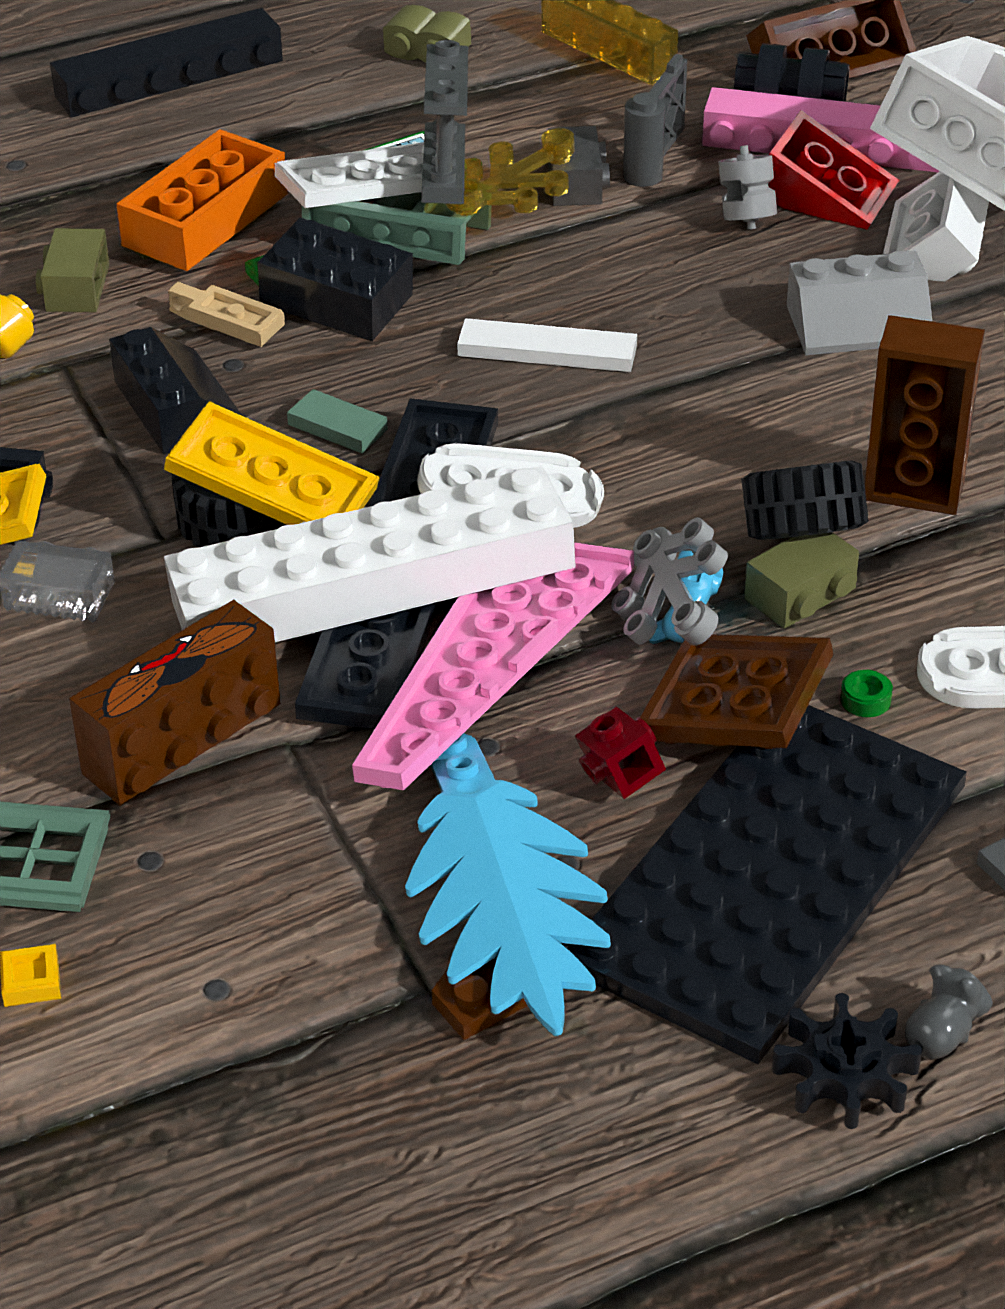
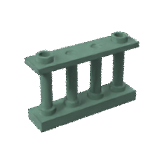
[302,184,492,265]

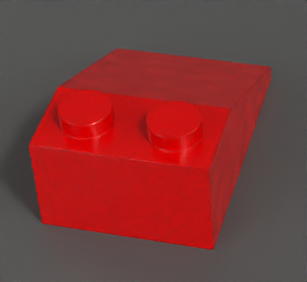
[768,110,900,230]

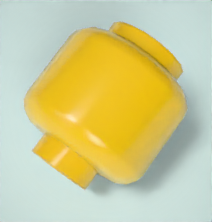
[0,294,34,359]

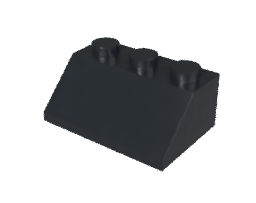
[109,327,243,454]

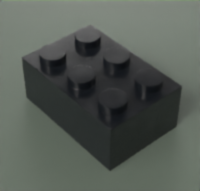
[257,217,413,342]

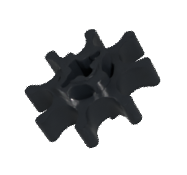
[772,993,922,1129]

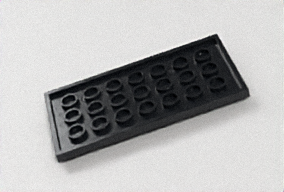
[567,705,967,1065]

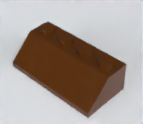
[746,0,917,79]

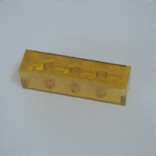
[542,0,678,85]

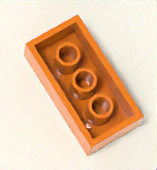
[116,129,288,271]

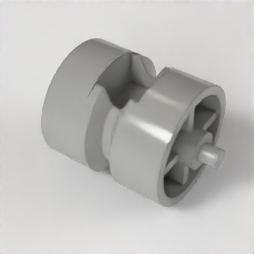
[718,145,777,229]

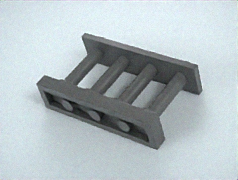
[421,40,468,204]

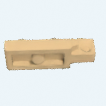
[168,282,285,347]

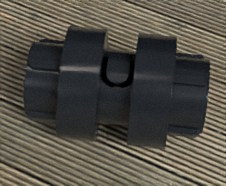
[734,43,850,102]

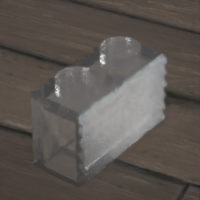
[0,540,115,623]

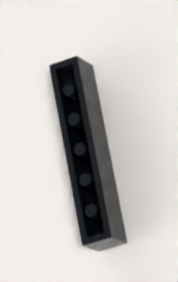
[50,8,283,118]

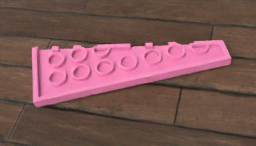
[352,543,635,790]

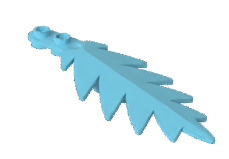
[405,733,611,1036]

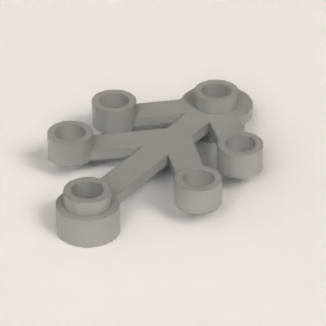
[611,517,728,646]

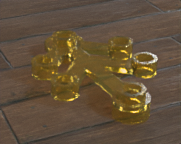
[446,128,575,216]

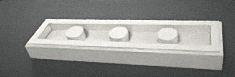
[457,318,637,372]

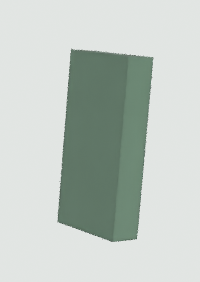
[287,389,388,454]

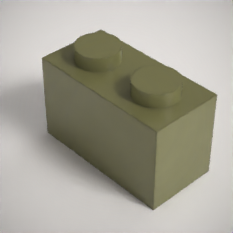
[36,228,109,312]
[744,532,859,629]

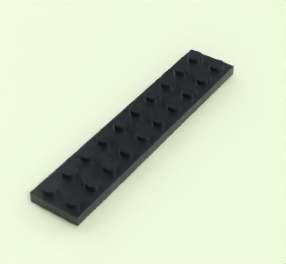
[295,398,499,729]

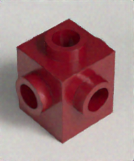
[575,706,666,799]

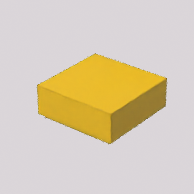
[0,944,61,1007]

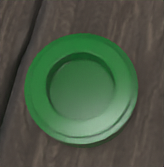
[840,670,893,717]

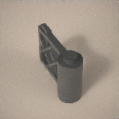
[623,54,687,187]

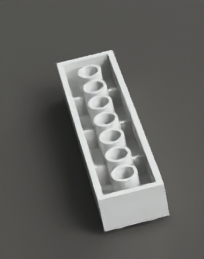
[164,465,576,642]

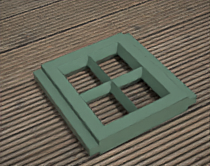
[0,802,110,912]

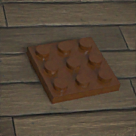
[640,634,834,749]

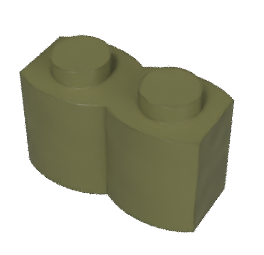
[383,5,471,63]

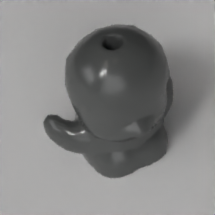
[905,964,993,1060]

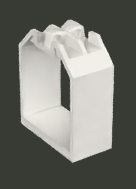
[870,36,1005,211]

